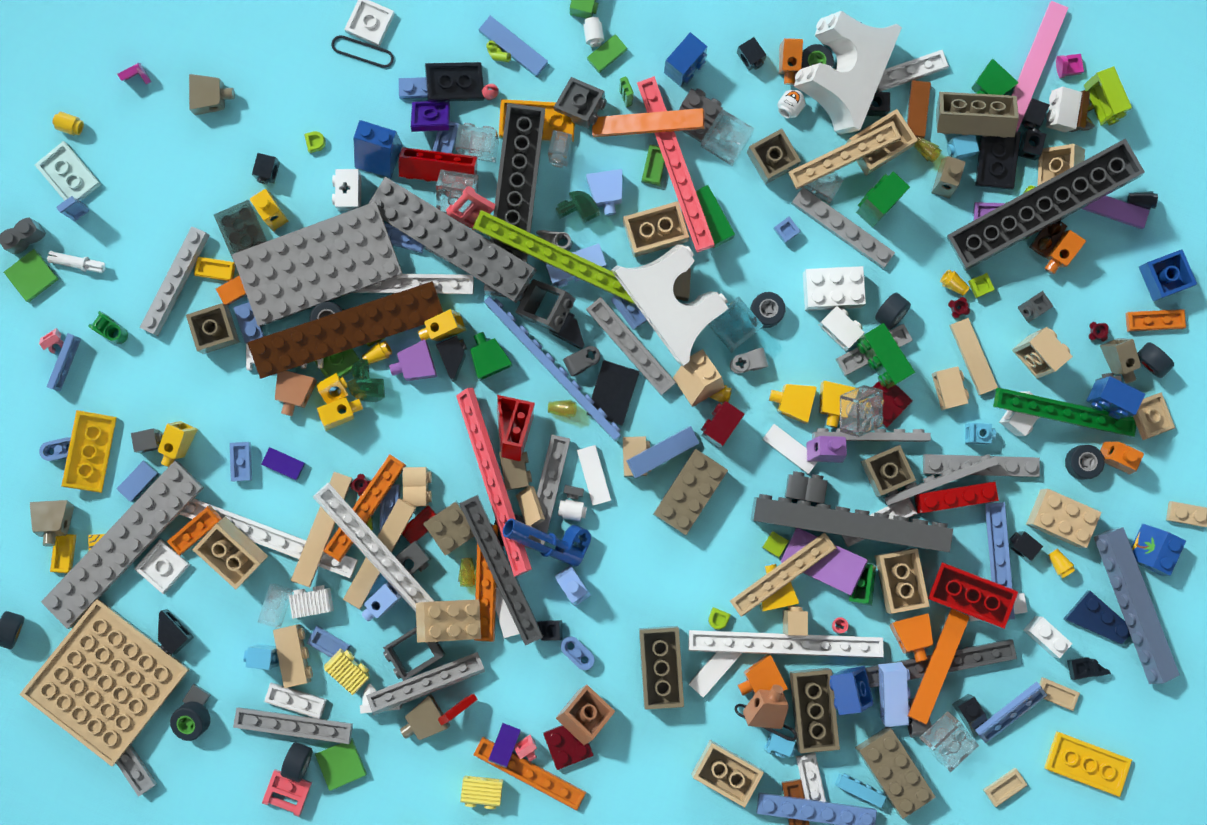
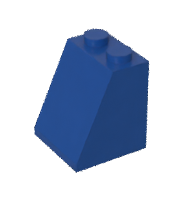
[353,120,402,179]

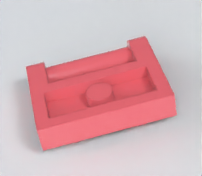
[446,186,495,230]
[262,769,312,817]

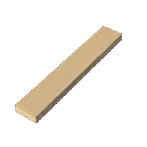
[788,121,901,190]
[291,472,353,588]
[343,498,416,609]
[730,532,836,617]

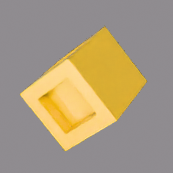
[316,373,349,404]

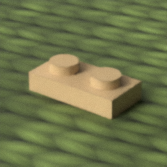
[1166,501,1207,527]

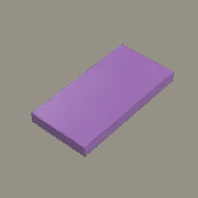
[780,528,868,596]

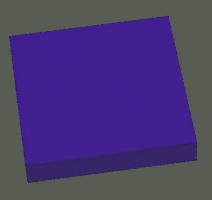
[410,101,450,132]

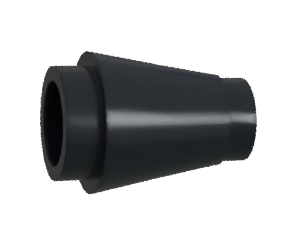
[1127,191,1158,210]

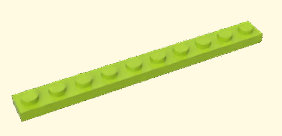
[472,210,636,305]

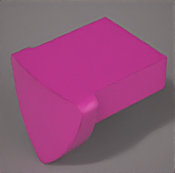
[1056,54,1084,78]
[117,63,151,84]

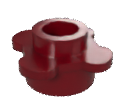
[948,297,970,318]
[1088,322,1109,342]
[350,474,371,496]

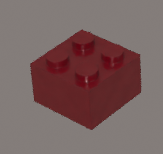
[700,401,745,449]

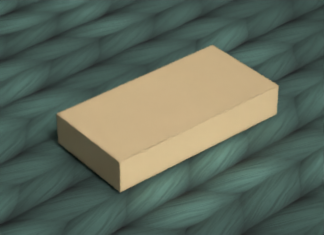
[516,486,545,528]
[1039,677,1080,711]
[983,768,1028,807]

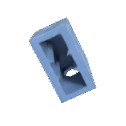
[586,169,622,216]
[555,565,591,606]
[362,582,402,622]

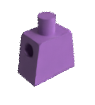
[389,340,438,381]
[806,436,847,463]

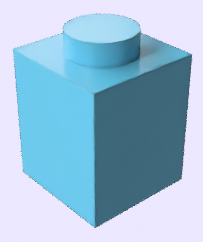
[947,135,979,159]

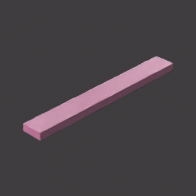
[1011,1,1068,132]

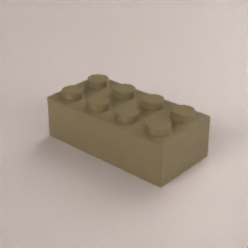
[936,92,1019,138]
[653,449,728,535]
[639,626,684,710]
[789,668,840,753]
[855,727,936,819]

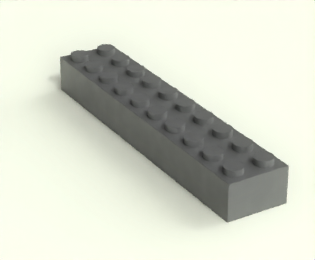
[484,103,545,299]
[947,138,1145,271]
[751,494,953,552]

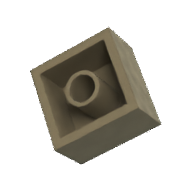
[747,129,801,185]
[186,303,240,354]
[860,445,916,497]
[423,500,474,556]

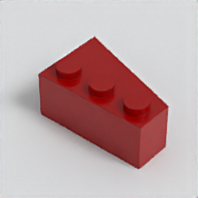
[497,395,535,461]

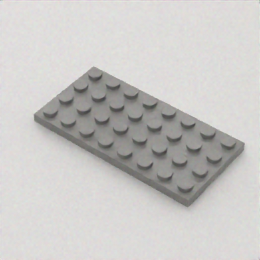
[232,201,403,327]

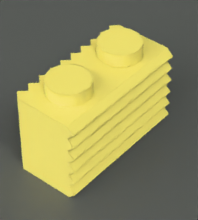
[324,649,370,695]
[460,775,503,809]

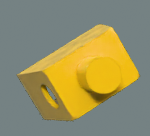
[250,189,289,231]
[418,309,466,341]
[819,381,860,428]
[769,384,817,424]
[317,398,363,431]
[158,421,198,467]
[760,564,799,611]

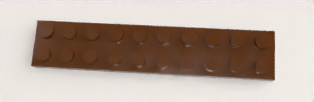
[247,281,443,379]

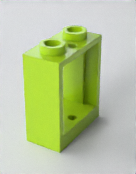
[1084,66,1132,126]

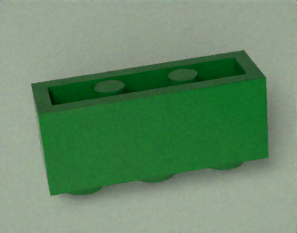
[696,185,735,249]

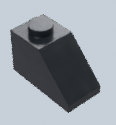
[549,312,585,350]
[436,336,467,382]
[158,609,194,655]
[952,694,987,738]

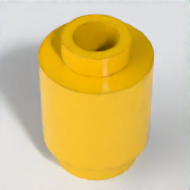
[52,112,84,136]

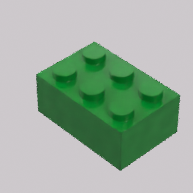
[856,171,910,228]
[857,323,915,389]

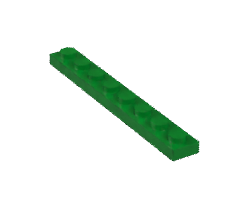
[993,388,1137,437]

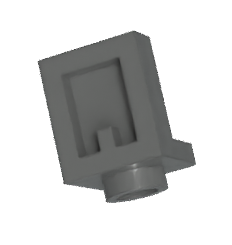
[1018,291,1053,322]

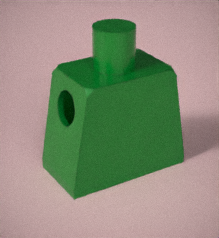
[971,59,1019,95]
[470,332,512,381]

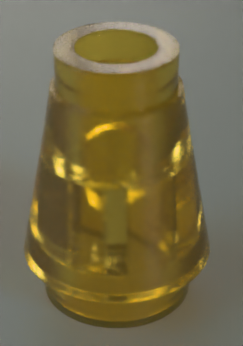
[914,136,942,163]
[548,400,577,419]
[458,558,476,587]

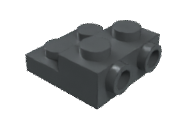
[554,77,607,128]
[679,88,723,143]

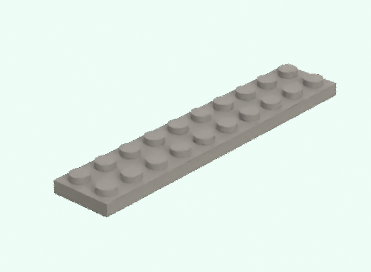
[41,461,204,629]

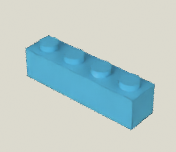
[835,773,886,808]

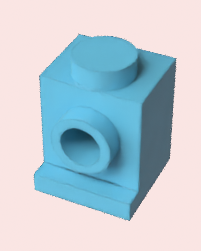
[965,423,996,444]
[764,732,797,758]

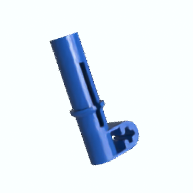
[503,518,591,567]

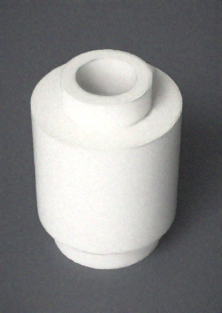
[583,17,604,47]
[558,499,587,522]

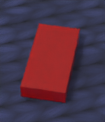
[402,505,436,544]
[438,694,478,725]

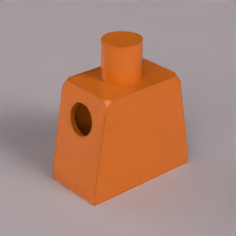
[779,38,803,85]
[1044,230,1086,275]
[1100,442,1144,475]
[890,613,933,663]
[737,654,788,696]

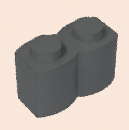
[0,217,46,254]
[785,471,828,504]

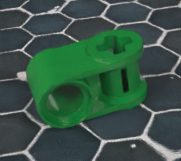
[88,311,128,344]

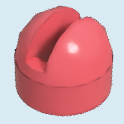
[482,84,499,100]
[832,617,848,634]

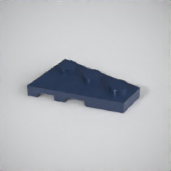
[1063,590,1130,644]

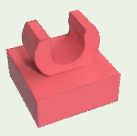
[39,328,64,354]
[515,735,537,762]

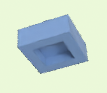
[773,216,800,244]

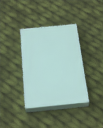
[35,141,101,202]

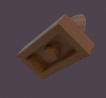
[1069,90,1095,132]
[1029,220,1068,258]

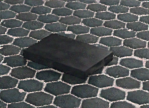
[424,62,485,102]
[975,132,1021,190]
[586,360,640,426]

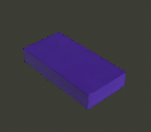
[261,447,305,480]
[488,723,521,768]

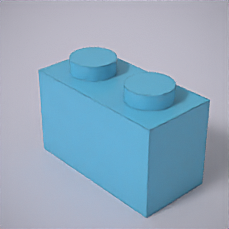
[243,644,279,670]

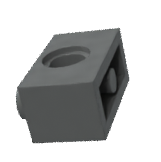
[395,541,431,578]

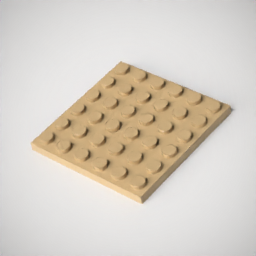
[19,599,190,766]

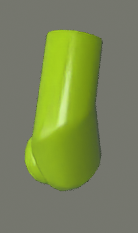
[486,41,511,62]

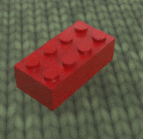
[928,562,1018,629]

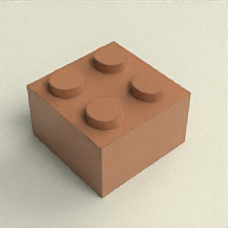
[556,684,615,745]

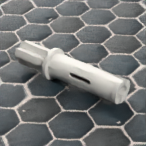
[47,251,106,273]

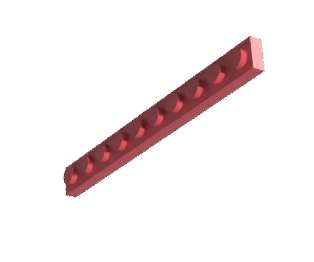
[637,76,715,253]
[456,388,532,576]

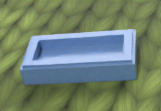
[56,196,89,221]
[116,460,159,502]
[307,626,351,658]

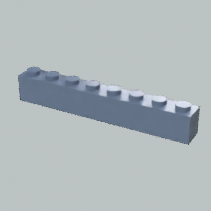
[1093,527,1180,684]

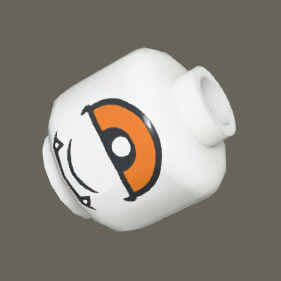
[777,90,806,119]

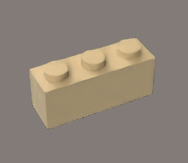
[273,624,313,688]

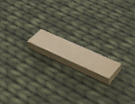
[949,318,998,395]

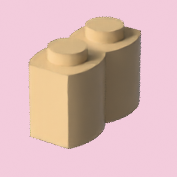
[403,467,432,507]

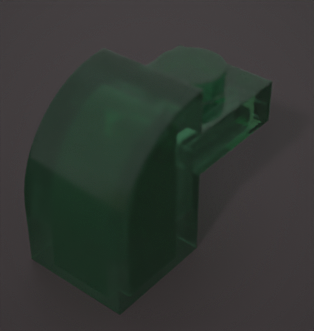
[555,191,600,224]
[347,359,385,402]

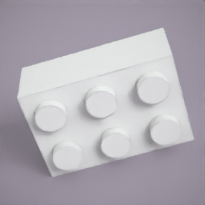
[803,266,866,311]

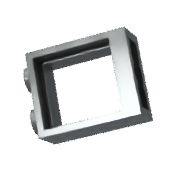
[516,279,576,333]
[383,627,446,681]

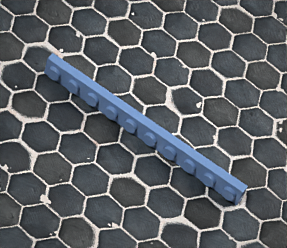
[484,296,621,442]

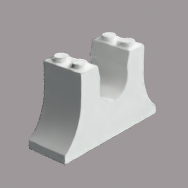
[794,11,902,135]
[611,245,729,366]

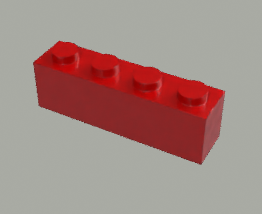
[399,147,478,186]
[914,482,999,514]

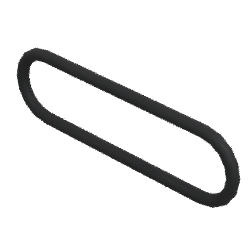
[331,35,394,68]
[734,704,797,741]

